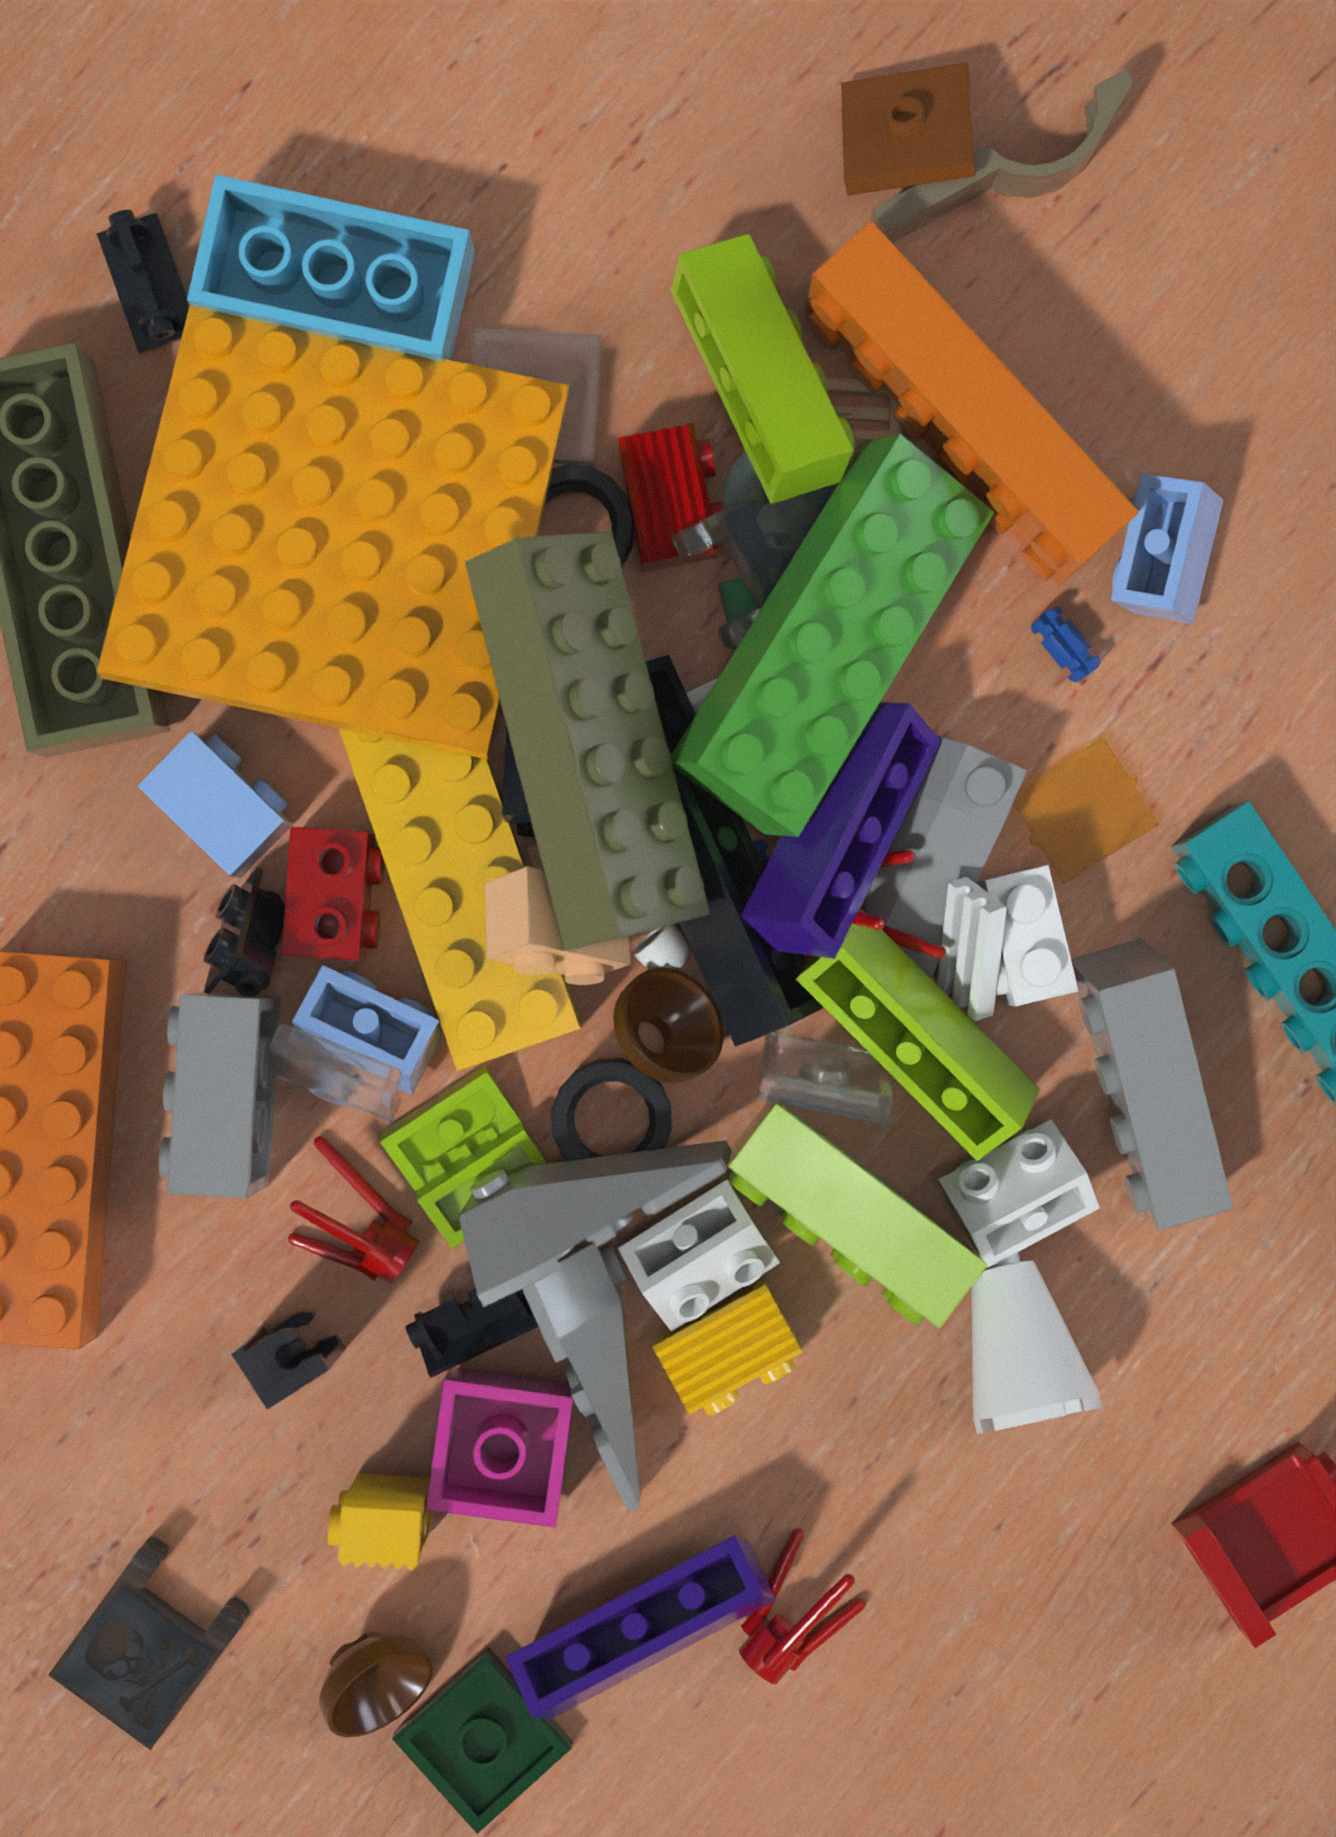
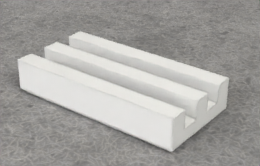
[937,877,1007,1021]

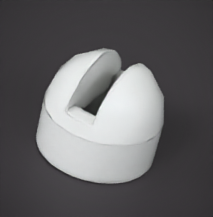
[633,924,689,970]

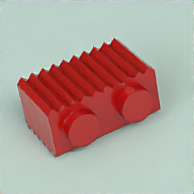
[618,423,728,572]

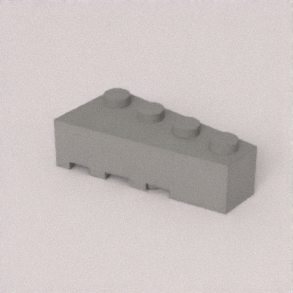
[1071,938,1233,1231]

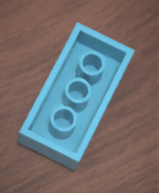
[187,174,475,362]

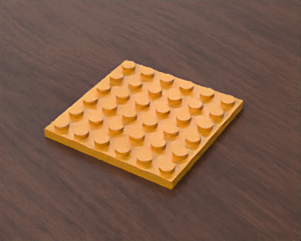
[97,306,569,760]

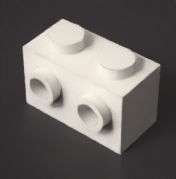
[976,865,1079,1007]
[938,1119,1100,1269]
[618,1179,780,1332]

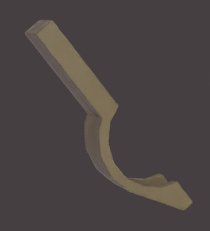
[870,69,1134,243]

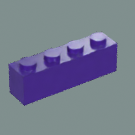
[741,702,942,959]
[506,1535,776,1719]

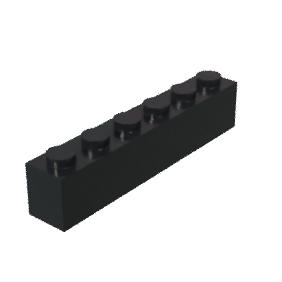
[646,654,824,1047]

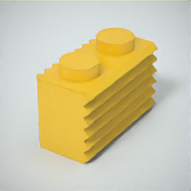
[652,1277,803,1416]
[328,1473,432,1571]

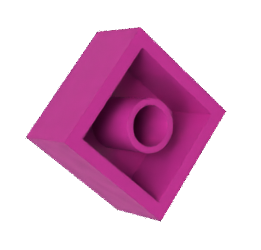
[426,1367,574,1528]

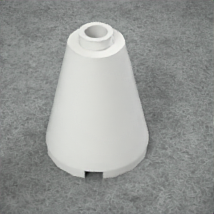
[971,1252,1102,1434]

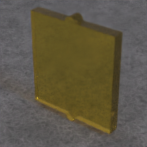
[1013,736,1159,884]

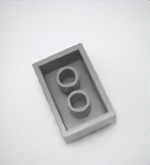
[159,992,281,1198]

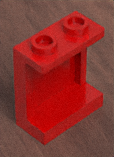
[1171,1442,1336,1648]

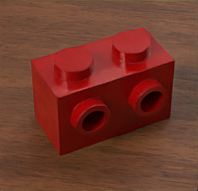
[281,827,385,961]

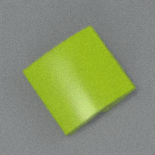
[379,1065,550,1249]

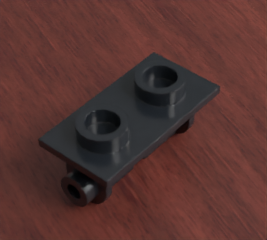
[96,210,190,354]
[203,867,285,997]
[405,1288,539,1378]

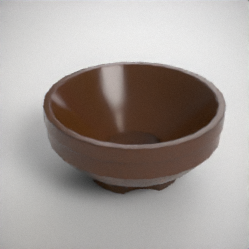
[613,967,724,1083]
[319,1632,433,1737]

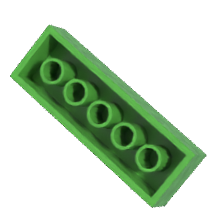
[670,434,995,837]

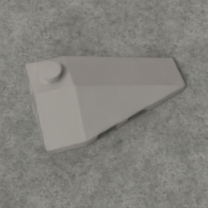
[864,735,1027,979]
[459,1140,732,1307]
[523,1240,641,1512]

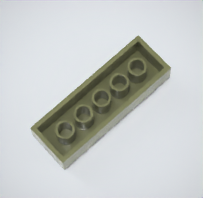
[0,343,170,757]
[465,531,710,951]

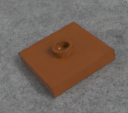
[841,62,976,196]

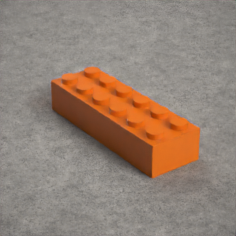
[805,221,1140,586]
[0,950,127,1350]

